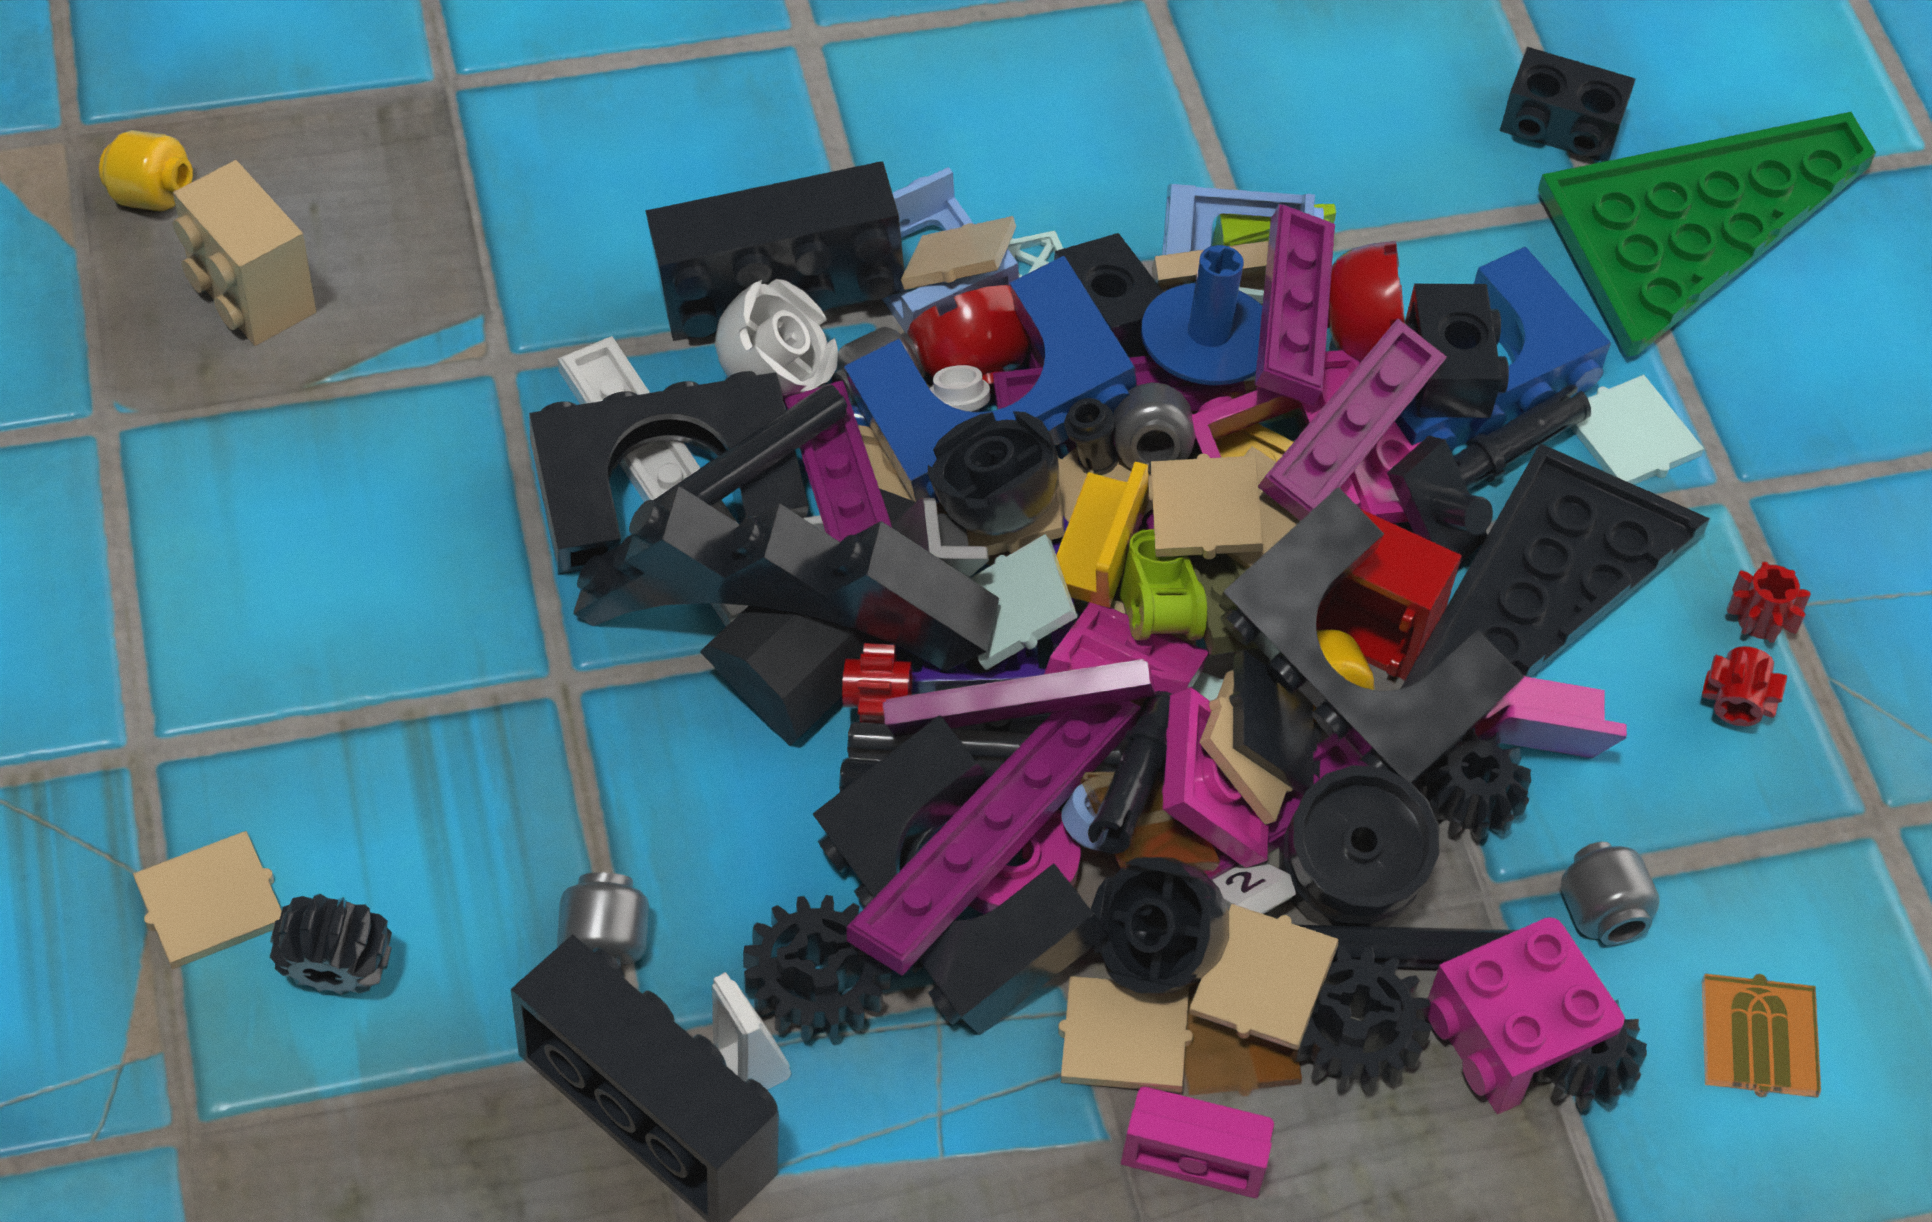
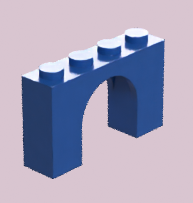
[1329,246,1611,452]
[844,256,1137,503]

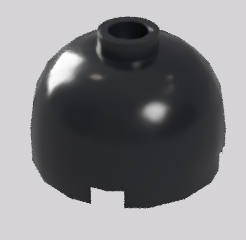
[928,411,1059,536]
[1091,857,1229,993]

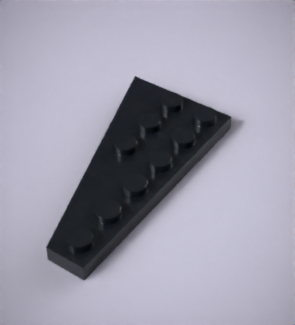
[1400,443,1710,689]

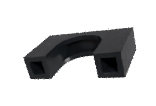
[529,371,808,575]
[1219,487,1524,784]
[813,715,1109,1035]

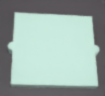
[1571,375,1704,485]
[970,534,1078,670]

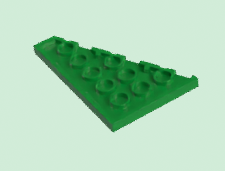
[1538,112,1876,357]

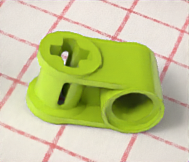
[1120,529,1207,640]

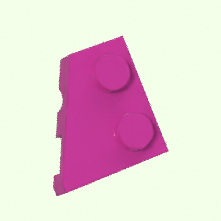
[1044,602,1209,694]

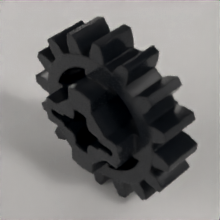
[743,895,892,1041]
[1291,945,1432,1093]

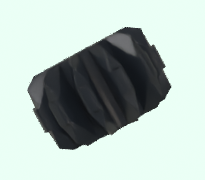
[1418,729,1531,843]
[269,894,392,995]
[1533,999,1647,1113]

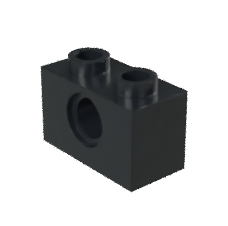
[1054,233,1163,358]
[1405,283,1509,418]

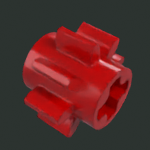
[1726,562,1811,643]
[842,643,913,723]
[1702,646,1787,726]

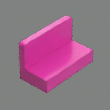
[1475,676,1627,758]
[1120,1086,1274,1199]

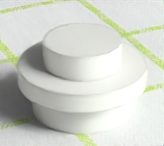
[930,365,990,412]

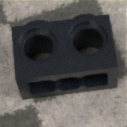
[1500,47,1636,162]

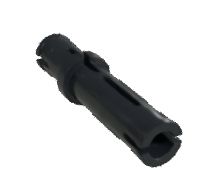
[1453,384,1591,489]
[1088,691,1172,854]

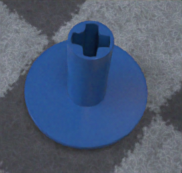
[1141,245,1262,385]

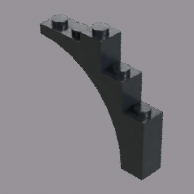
[573,486,999,671]

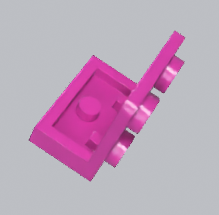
[1427,917,1625,1115]

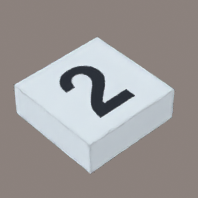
[1212,862,1296,914]

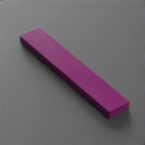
[847,701,1141,976]

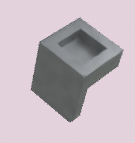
[896,498,989,578]

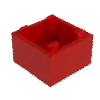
[1316,509,1462,680]

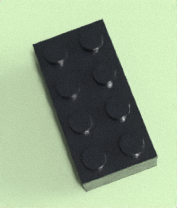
[645,161,906,341]
[511,934,779,1222]

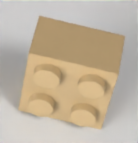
[173,160,316,346]

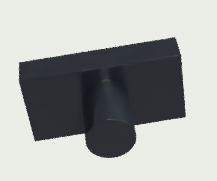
[1387,436,1493,564]

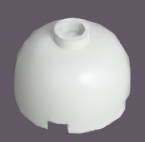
[715,279,838,403]

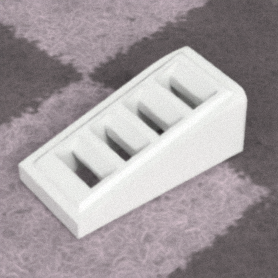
[712,973,791,1090]

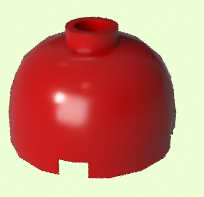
[1327,241,1405,362]
[907,285,1031,395]

